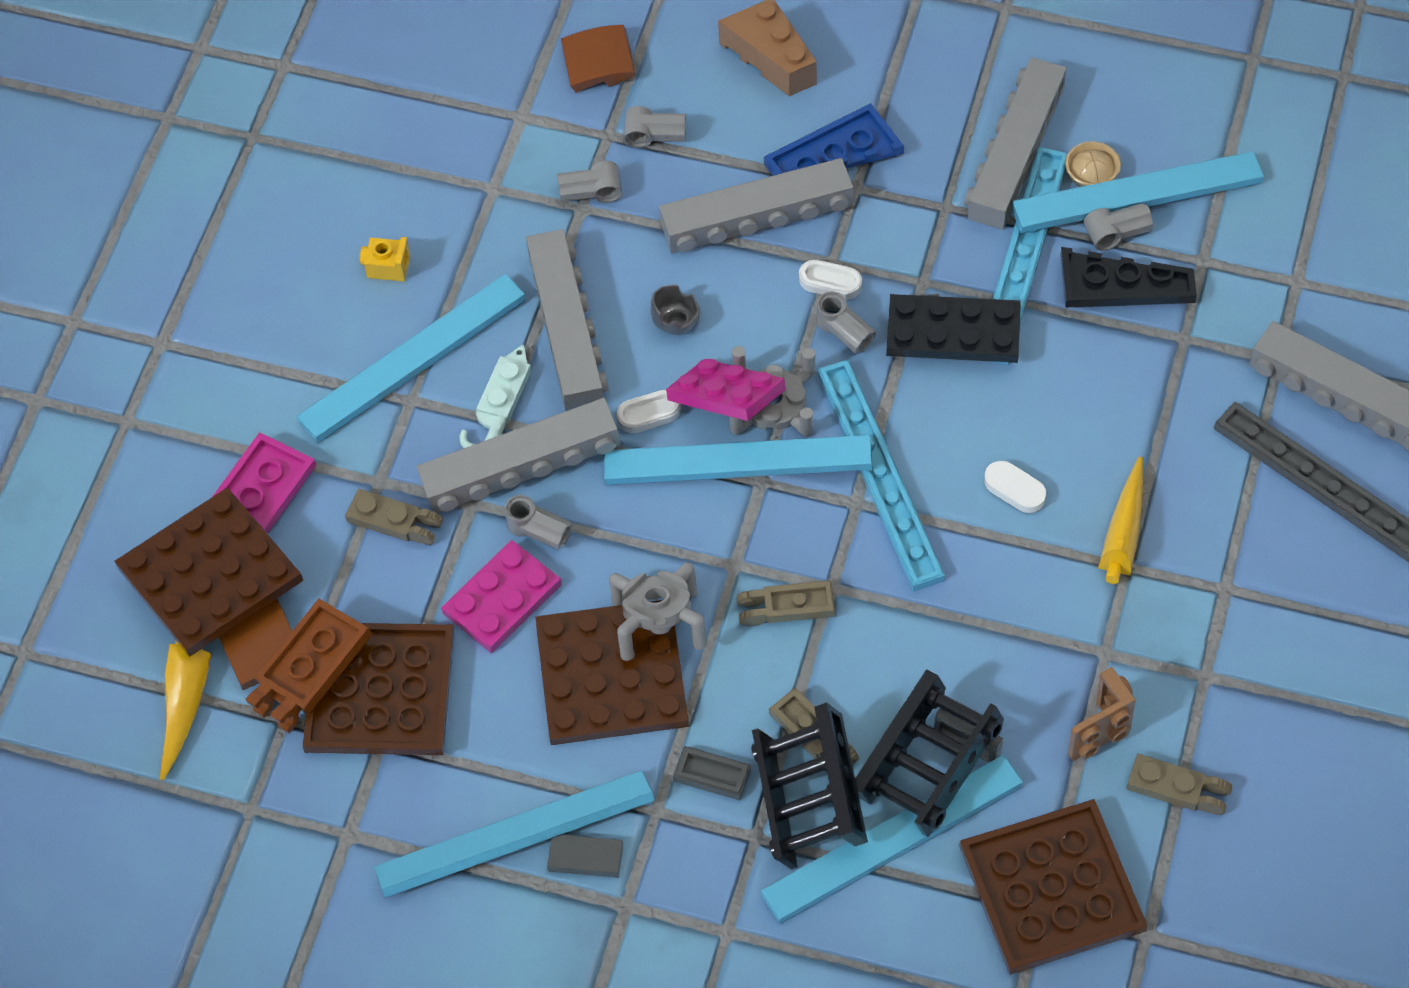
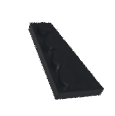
[1060,247,1197,308]

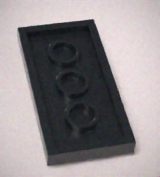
[886,294,1021,363]

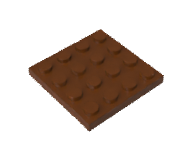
[114,487,304,657]
[535,599,689,745]
[303,623,454,755]
[959,799,1148,975]

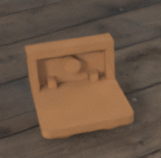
[1068,667,1136,761]

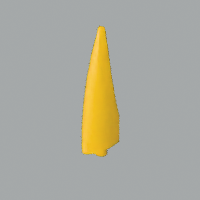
[1098,457,1143,584]
[159,640,211,781]

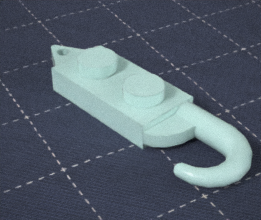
[459,345,532,448]

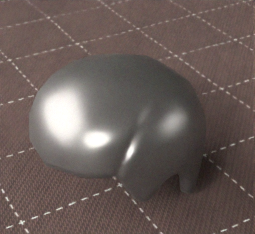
[650,284,700,335]

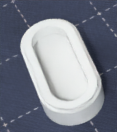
[799,260,862,300]
[617,390,681,433]
[984,461,1046,513]

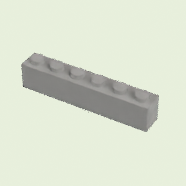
[964,57,1067,230]
[659,158,853,254]
[526,229,609,411]
[1249,320,1409,451]
[416,397,622,513]

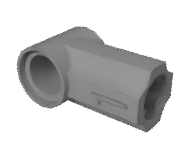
[624,106,686,148]
[557,161,622,203]
[1083,203,1153,251]
[816,291,876,354]
[505,495,572,550]

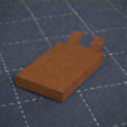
[245,598,373,734]
[219,599,292,690]

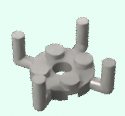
[729,346,815,437]
[609,562,707,661]

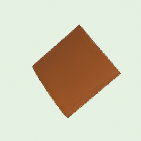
[561,24,636,93]

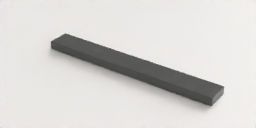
[1214,402,1409,562]

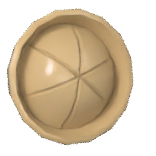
[1065,141,1121,187]

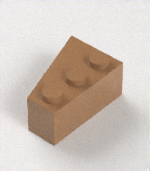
[718,0,817,96]

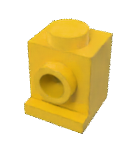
[360,237,411,282]

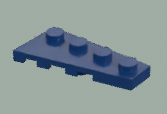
[764,103,904,176]

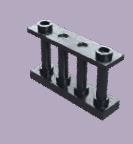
[855,669,1004,837]
[751,702,868,869]

